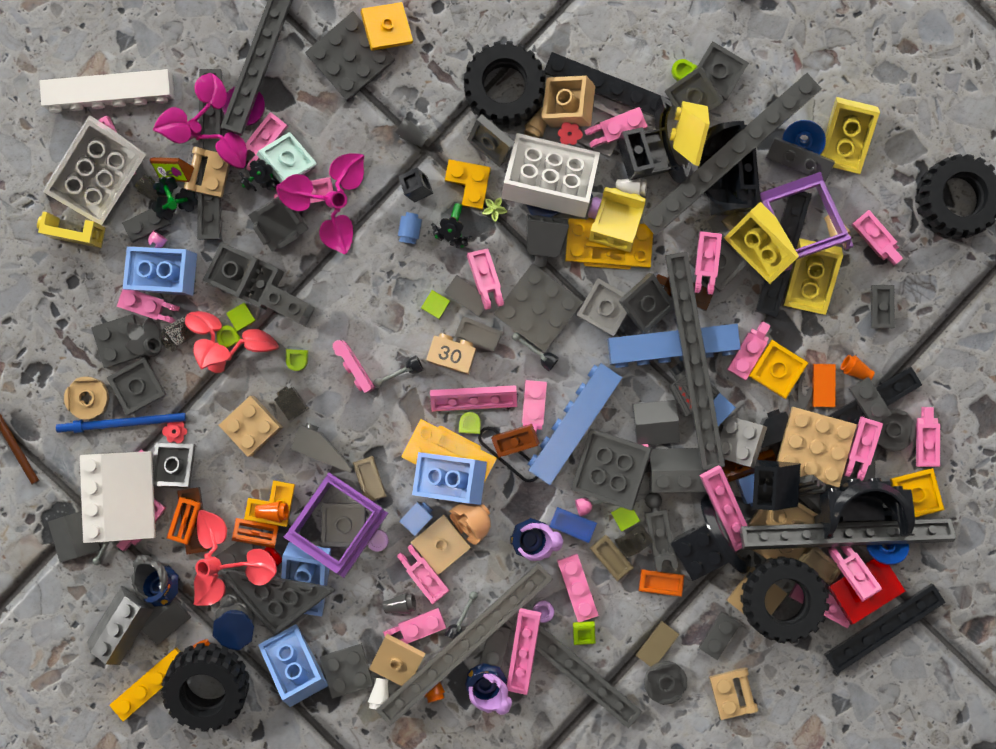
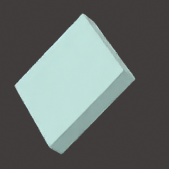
[256,132,317,183]

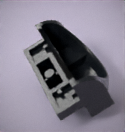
[698,121,761,216]
[814,478,915,539]

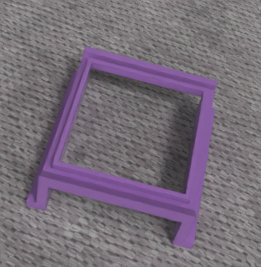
[760,172,854,271]
[283,473,388,578]

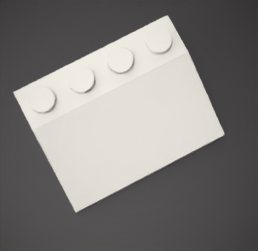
[43,115,146,225]
[501,133,600,218]
[80,451,156,543]

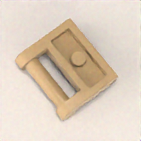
[183,147,230,198]
[709,668,758,720]

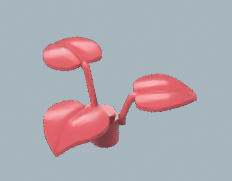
[185,311,279,373]
[194,510,277,606]

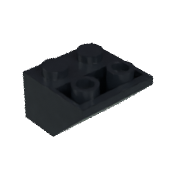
[752,460,801,511]

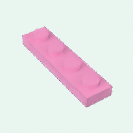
[430,386,517,412]
[699,465,747,552]
[507,608,542,695]

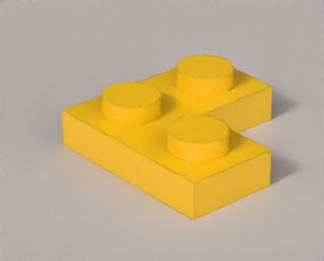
[445,159,491,210]
[244,480,295,527]

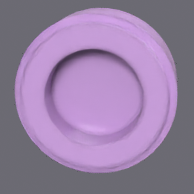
[587,197,602,219]
[367,530,389,552]
[532,600,554,623]

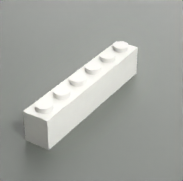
[40,69,174,113]

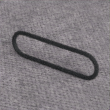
[478,426,538,483]

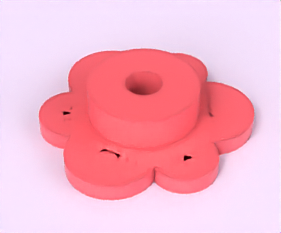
[558,122,583,145]
[162,421,188,443]

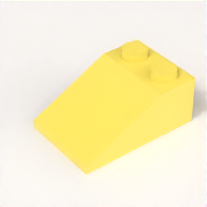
[820,97,880,174]
[669,101,710,166]
[724,202,799,284]
[784,238,843,315]

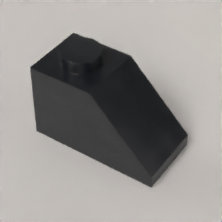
[760,409,789,448]

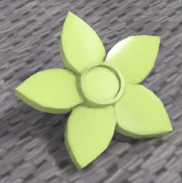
[482,197,507,222]

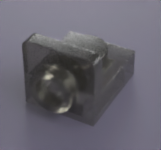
[160,316,197,352]
[614,524,653,558]

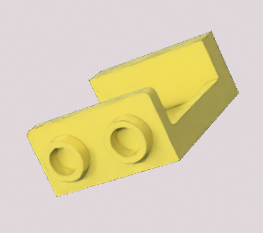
[589,187,646,252]
[37,212,106,248]

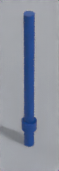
[56,413,186,433]

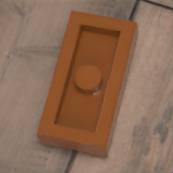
[491,424,540,457]

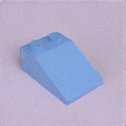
[123,246,197,296]
[412,452,487,505]
[281,542,331,617]
[258,624,328,707]

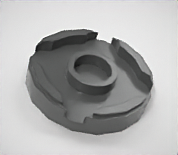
[877,409,916,451]
[644,661,687,705]

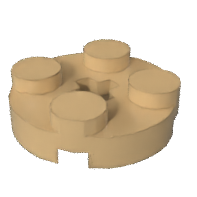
[64,377,109,420]

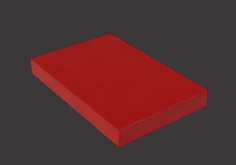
[828,558,906,625]

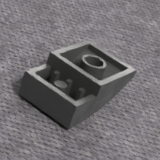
[203,242,284,310]

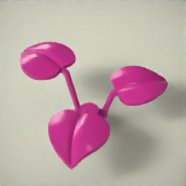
[153,73,247,169]
[276,153,364,254]

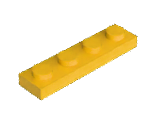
[109,647,180,721]

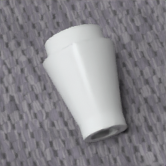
[616,178,647,196]
[368,678,389,709]

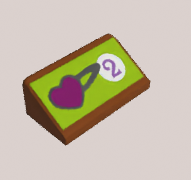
[149,157,194,182]

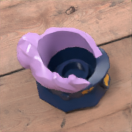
[510,518,563,561]
[465,663,512,715]

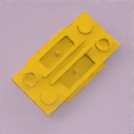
[565,218,653,270]
[401,419,497,483]

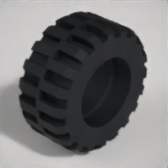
[464,41,546,128]
[915,154,996,240]
[740,557,829,644]
[161,643,249,732]

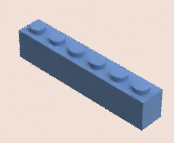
[607,324,741,368]
[527,363,623,485]

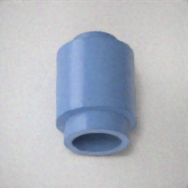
[398,212,422,244]

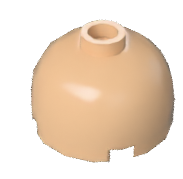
[449,502,491,545]

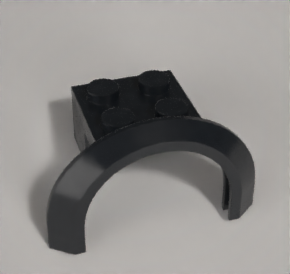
[617,96,692,183]
[671,494,751,581]

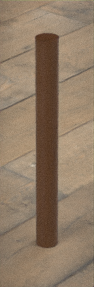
[0,414,40,485]

